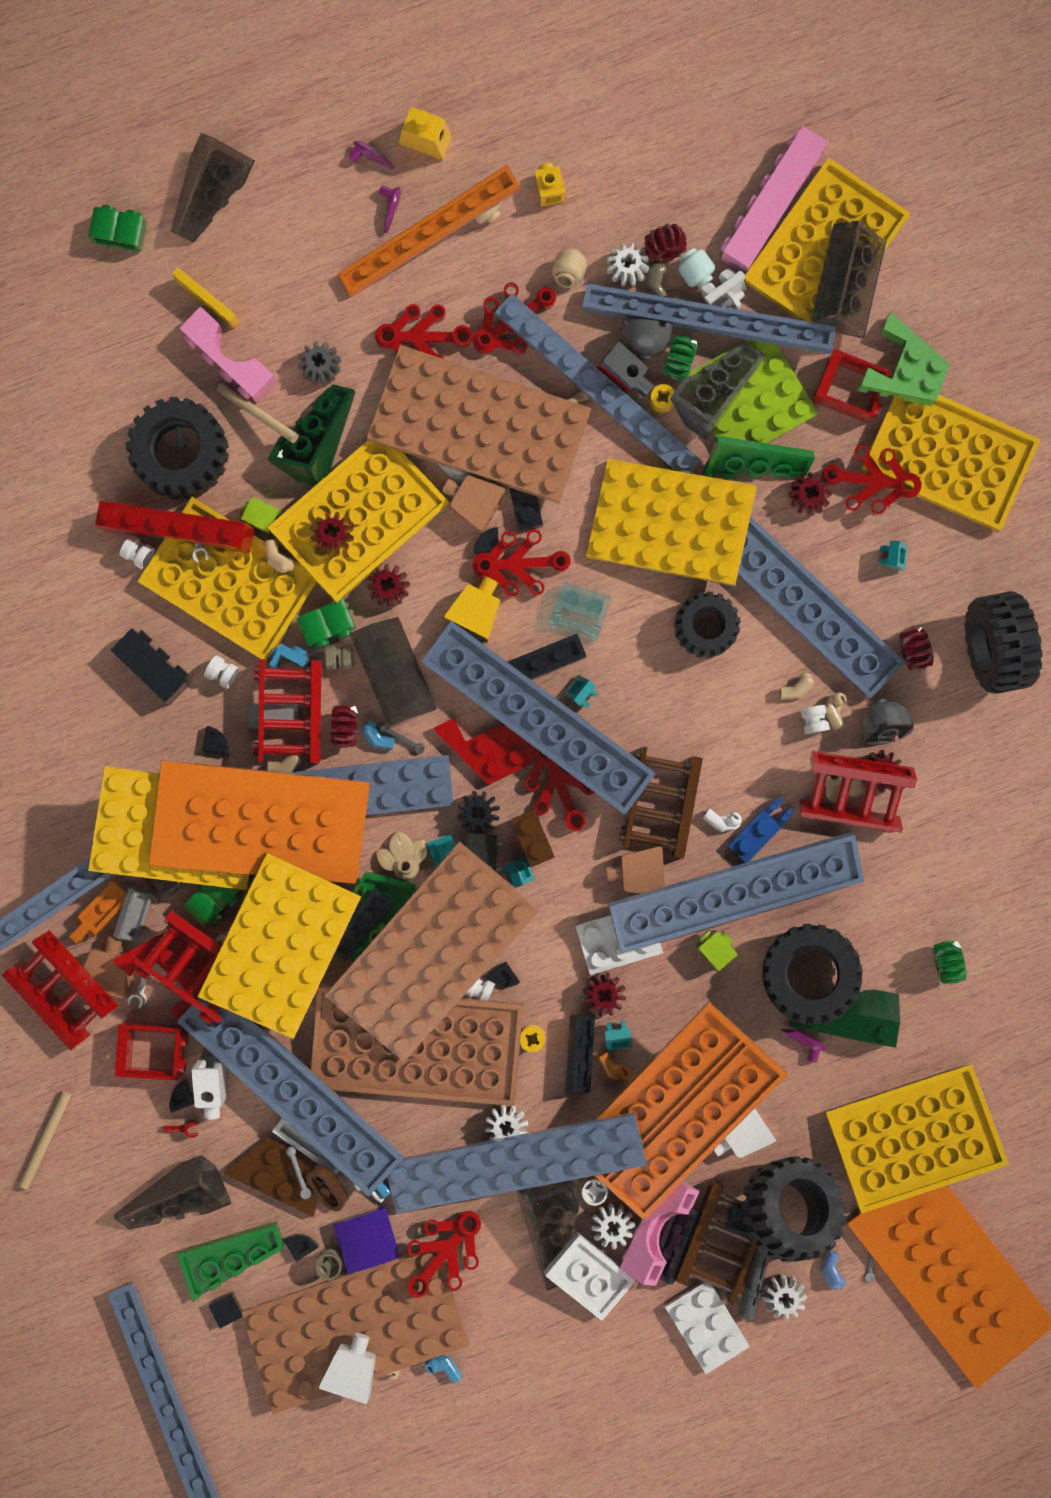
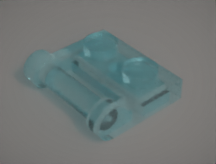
[549,581,611,641]

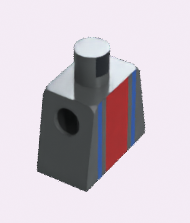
[596,341,654,397]

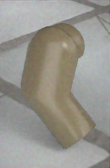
[646,263,668,297]

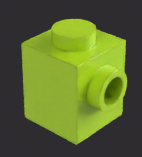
[696,930,738,971]

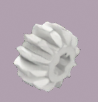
[607,242,649,287]
[485,1105,528,1141]
[591,1203,635,1249]
[762,1274,807,1321]

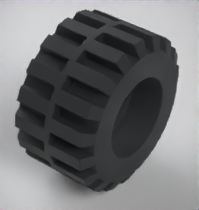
[674,591,741,658]

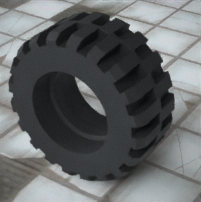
[126,397,229,500]
[965,591,1043,694]
[762,923,863,1025]
[741,1156,846,1262]

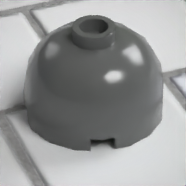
[622,319,672,360]
[861,699,914,745]

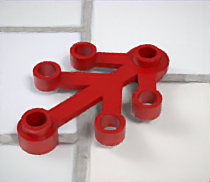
[472,282,556,355]
[375,304,473,359]
[822,445,922,515]
[472,529,571,597]
[525,747,595,831]
[407,1211,481,1298]

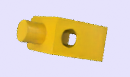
[399,107,452,160]
[444,576,500,641]

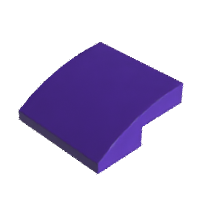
[333,1207,400,1274]

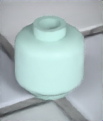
[678,248,715,287]

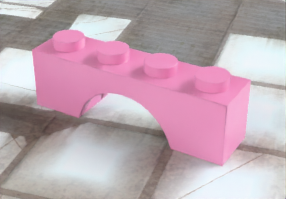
[180,307,277,403]
[619,1181,700,1286]

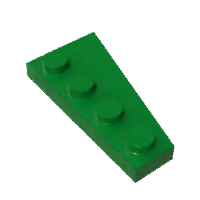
[702,436,815,479]
[177,1221,285,1302]

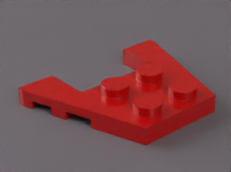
[434,718,534,785]
[112,919,210,1020]

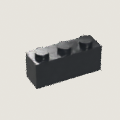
[111,628,191,705]

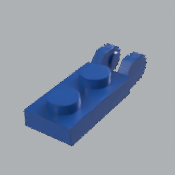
[728,796,794,863]

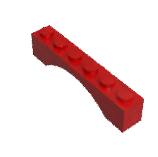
[95,501,254,554]

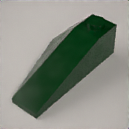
[268,384,356,486]
[789,989,900,1048]

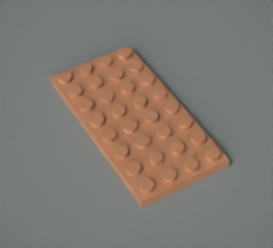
[367,345,591,504]
[325,841,539,1062]
[311,985,523,1106]
[241,1248,470,1414]

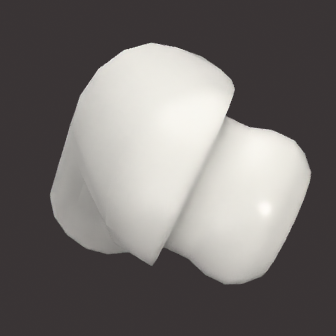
[702,809,742,832]

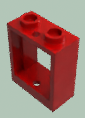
[812,349,891,424]
[114,1022,189,1081]

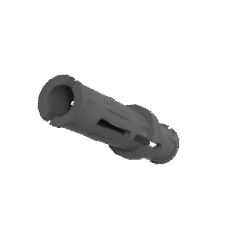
[738,1247,769,1320]

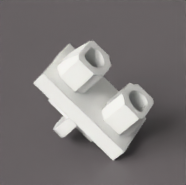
[700,268,747,310]

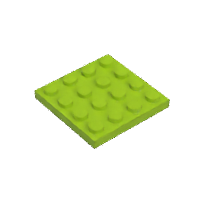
[680,340,818,444]

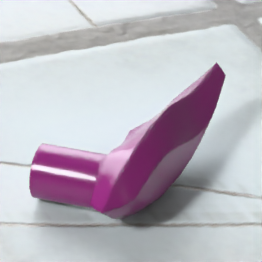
[348,141,395,169]
[379,185,401,234]
[781,1028,826,1063]

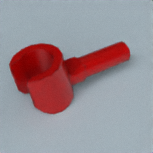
[163,1120,199,1138]

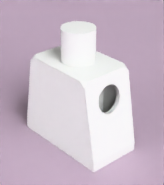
[192,1055,227,1120]
[714,1109,776,1158]
[319,1333,376,1404]

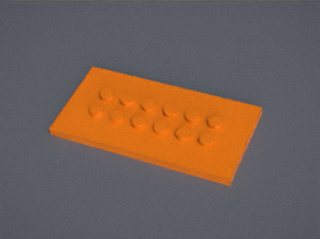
[148,760,370,884]
[594,1001,787,1220]
[846,1185,1051,1389]

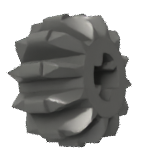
[298,341,341,385]

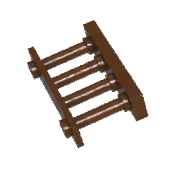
[619,747,703,859]
[675,1179,757,1305]

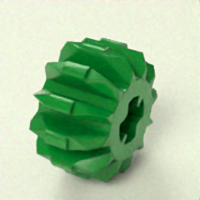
[663,335,697,381]
[933,940,967,985]

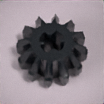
[457,791,500,834]

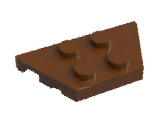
[224,1136,316,1217]

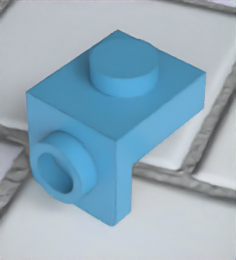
[268,644,311,668]

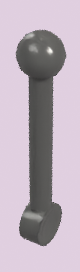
[377,722,425,754]

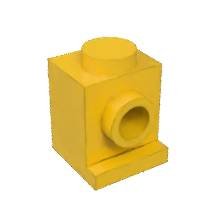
[535,163,566,207]

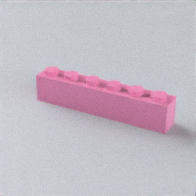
[720,126,828,274]

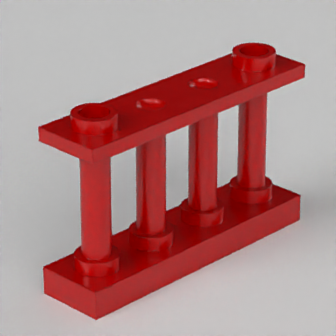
[253,659,322,764]
[799,751,917,833]
[132,911,222,1025]
[1,930,119,1051]

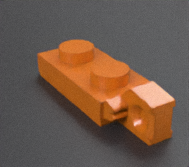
[69,880,127,944]

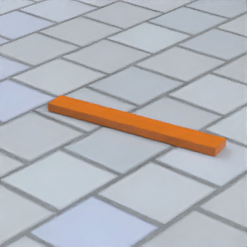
[337,164,522,297]

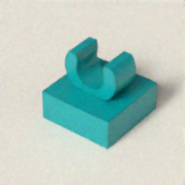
[878,541,908,571]
[563,674,598,708]
[427,834,455,867]
[501,856,535,888]
[605,1020,632,1051]

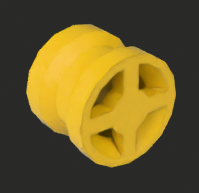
[649,384,676,414]
[520,1024,545,1052]

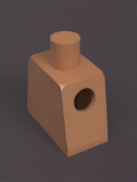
[442,475,506,534]
[606,846,665,893]
[84,936,131,999]

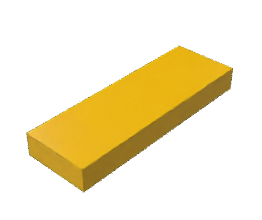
[172,267,240,329]

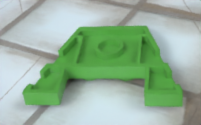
[858,313,950,406]

